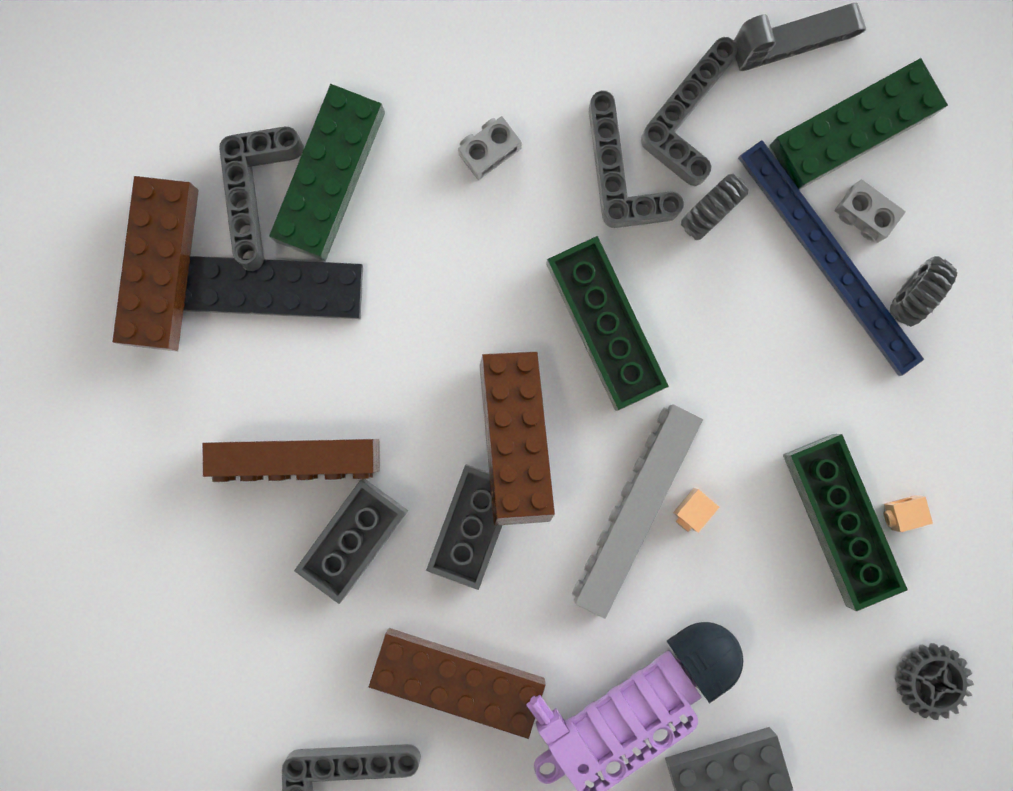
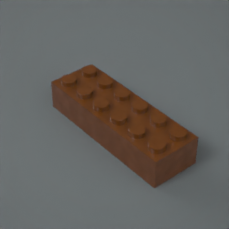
[112,176,199,352]
[479,352,555,526]
[202,439,380,482]
[368,628,546,739]

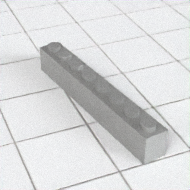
[572,405,703,619]

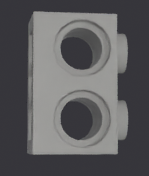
[458,116,522,180]
[834,179,906,243]

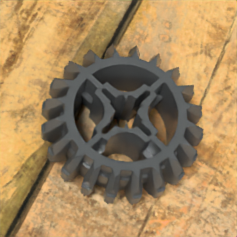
[681,174,749,240]
[890,256,958,327]
[894,643,974,720]

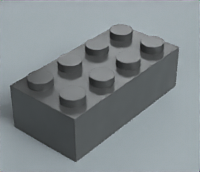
[426,464,502,590]
[294,479,408,604]
[665,727,793,791]

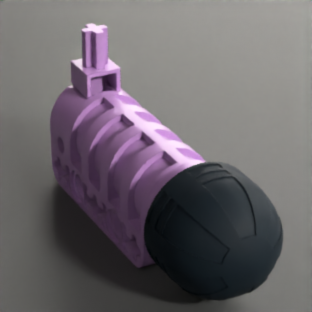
[526,622,744,791]

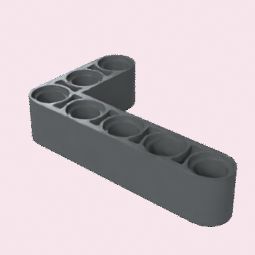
[734,3,866,71]
[641,37,737,186]
[589,90,684,228]
[219,126,304,271]
[282,744,421,791]

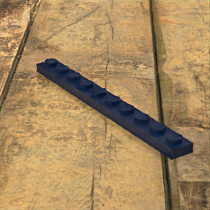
[738,140,925,376]

